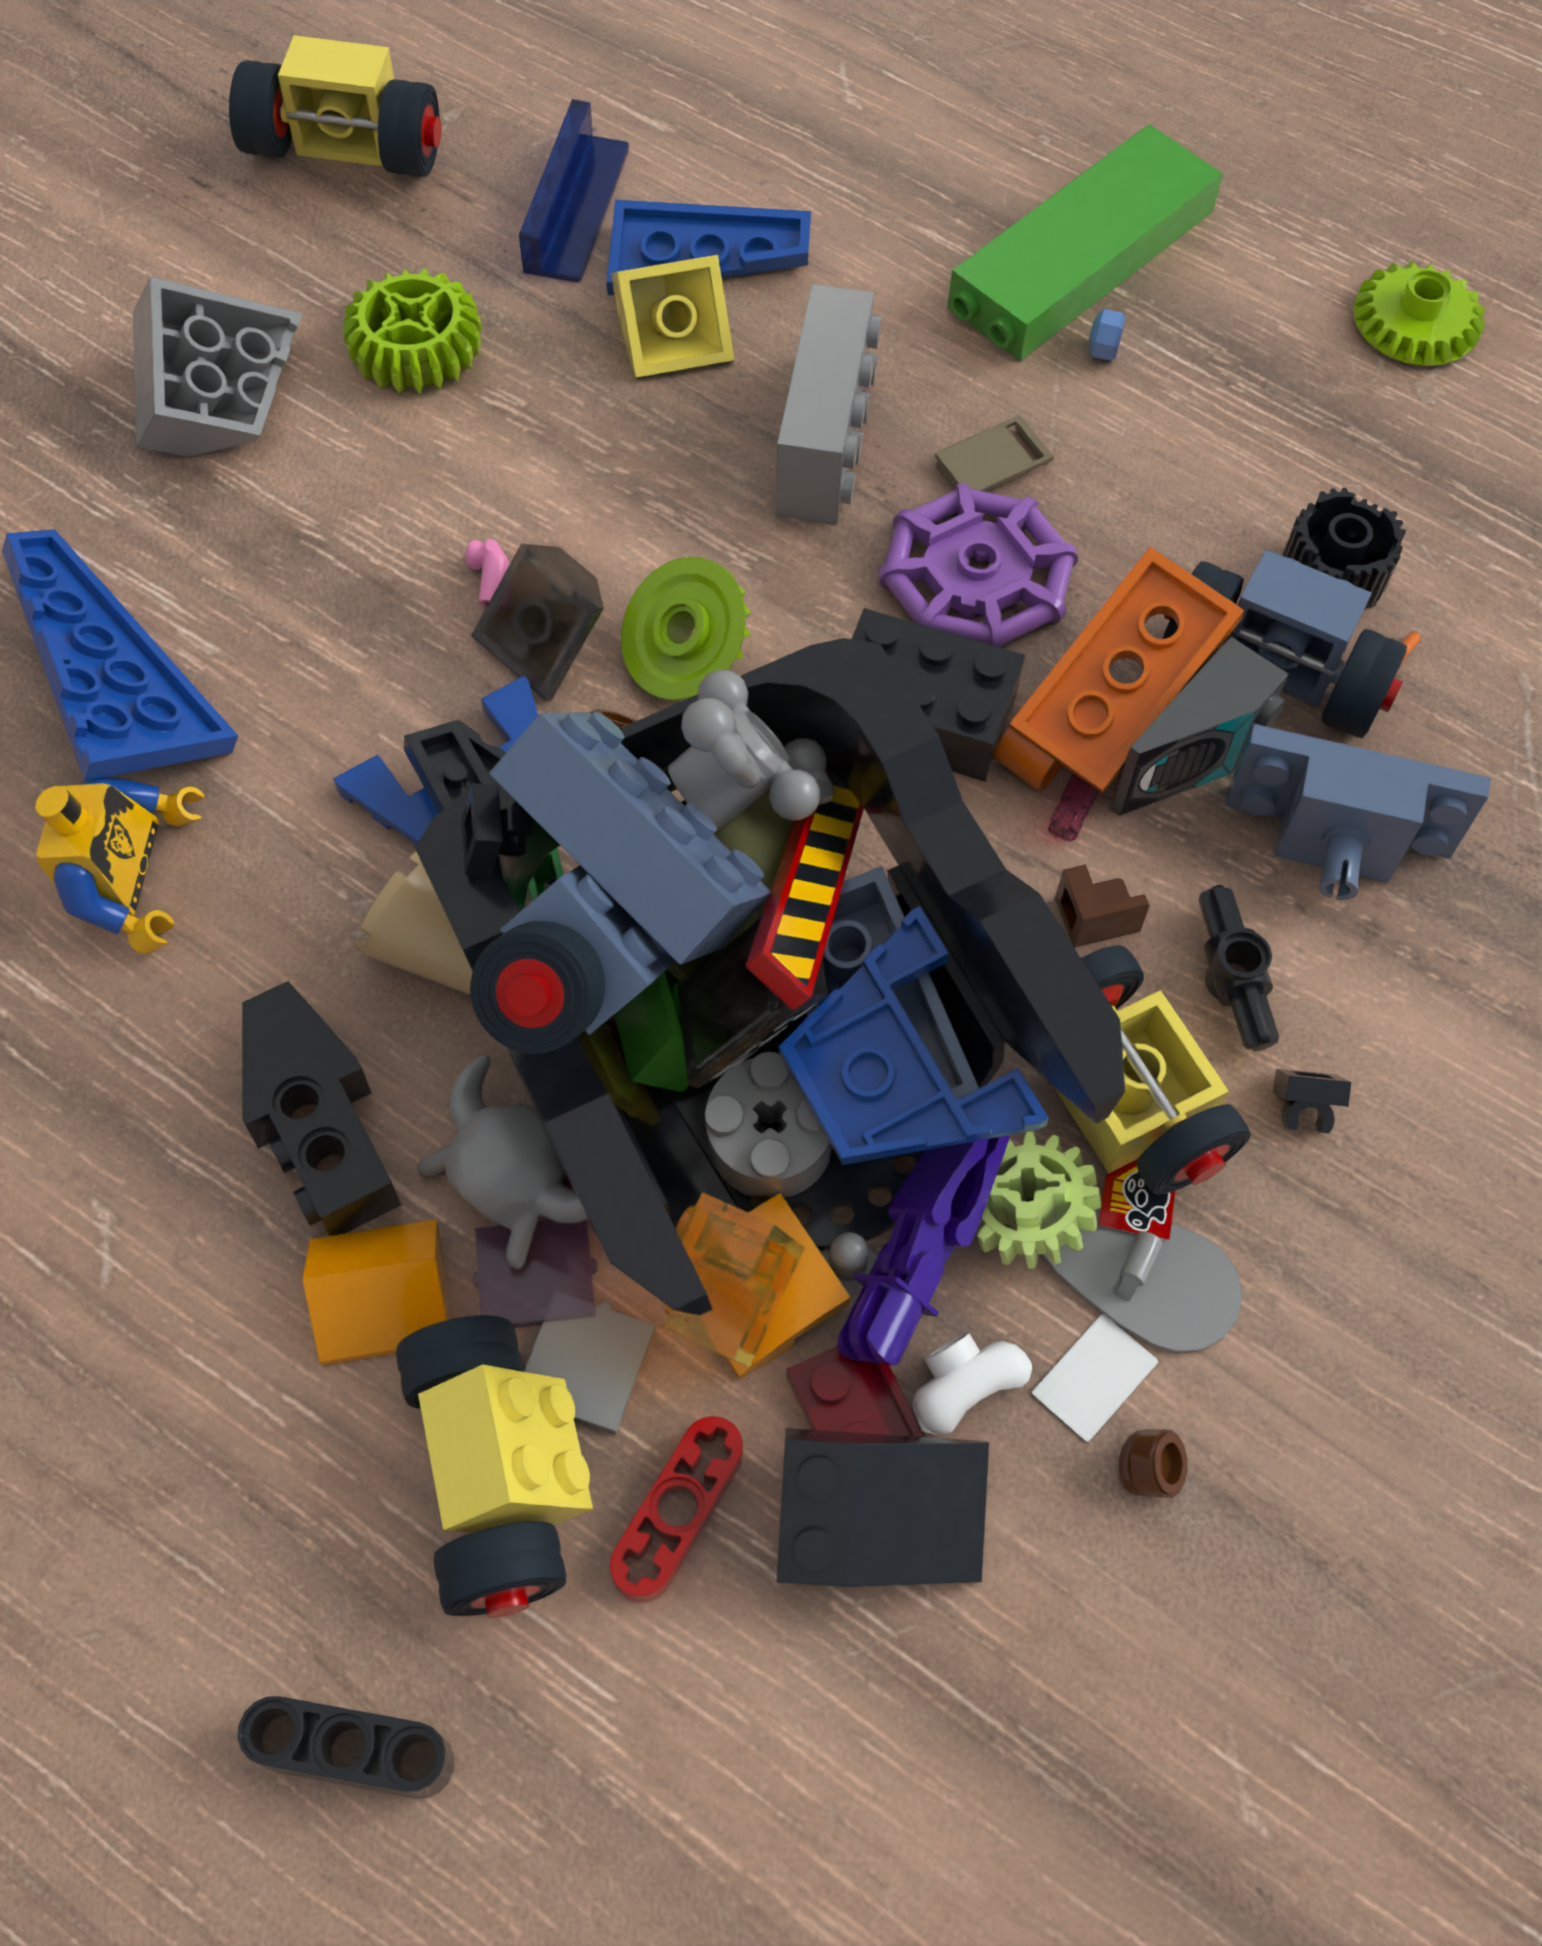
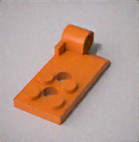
[993,546,1244,793]

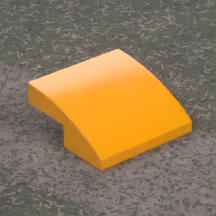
[689,1193,851,1380]

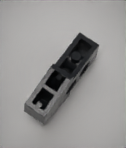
[242,981,401,1236]

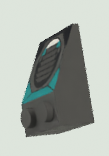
[1111,637,1289,816]

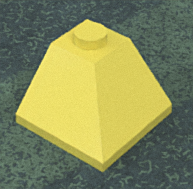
[611,255,735,378]

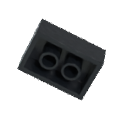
[851,608,1025,782]

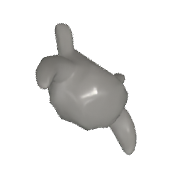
[417,1055,588,1269]

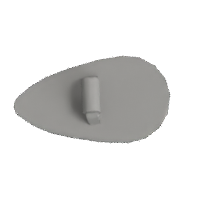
[1040,1208,1243,1354]

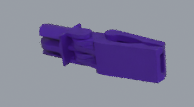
[837,1135,1010,1365]

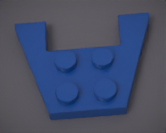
[333,676,538,847]
[779,906,1049,1165]

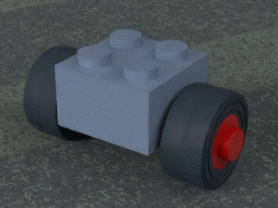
[1163,549,1407,738]
[470,865,675,1054]

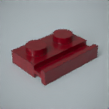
[786,1346,925,1437]

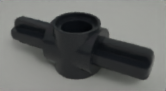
[1199,885,1279,1052]

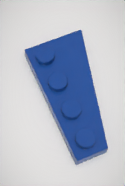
[606,200,811,295]

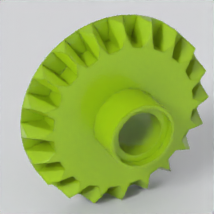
[1353,261,1486,366]
[621,557,752,702]

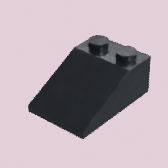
[777,1428,989,1587]

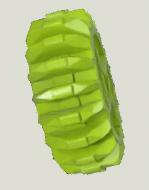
[342,267,482,394]

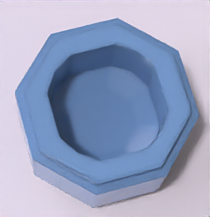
[1089,309,1126,361]

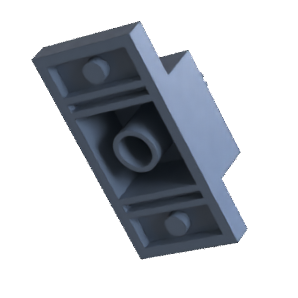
[1225,724,1491,900]

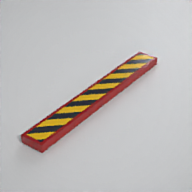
[746,769,864,1010]

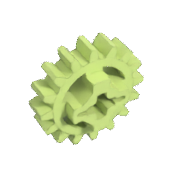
[976,1132,1101,1269]

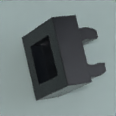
[461,783,533,876]
[1273,1068,1351,1134]

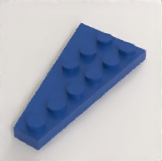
[2,529,238,781]

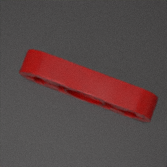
[610,1416,743,1602]

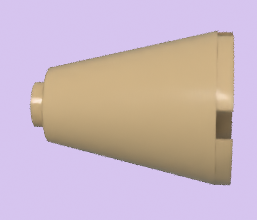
[354,852,472,996]

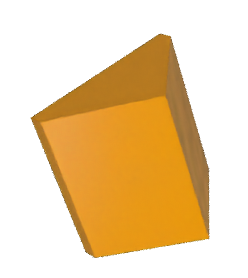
[302,1219,449,1366]

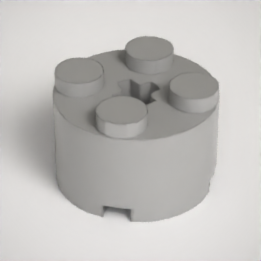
[705,1052,833,1198]

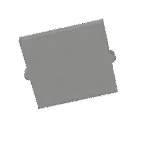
[524,1291,656,1434]

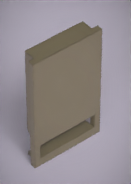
[935,415,1054,492]

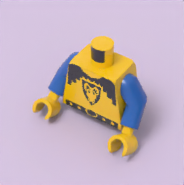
[35,777,204,954]

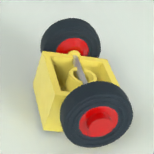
[1053,945,1251,1195]

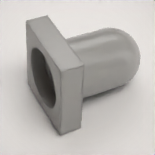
[821,1232,877,1297]

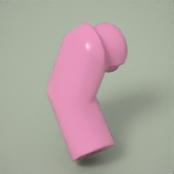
[466,538,510,609]

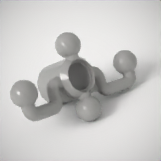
[668,669,834,830]

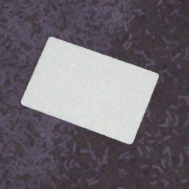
[1032,1314,1158,1442]

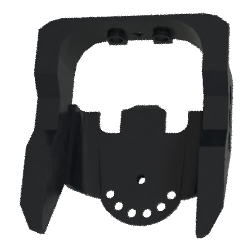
[415,638,1125,1316]

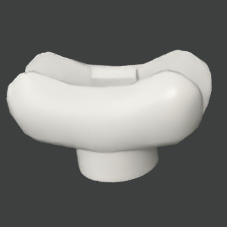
[912,1332,1032,1435]

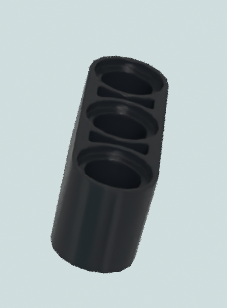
[238,1696,454,1798]

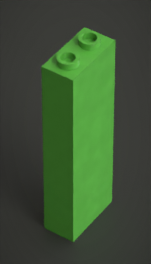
[947,124,1223,361]

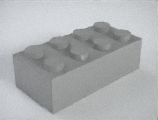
[775,284,882,524]

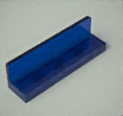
[519,99,629,283]

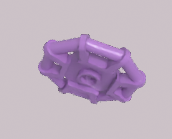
[878,483,1078,648]

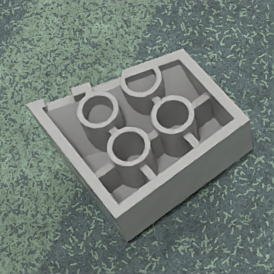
[133,276,303,457]

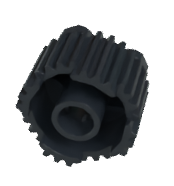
[1283,487,1406,610]

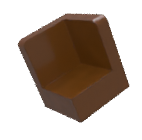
[1055,864,1150,948]

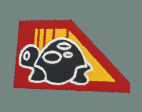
[1098,1159,1176,1240]

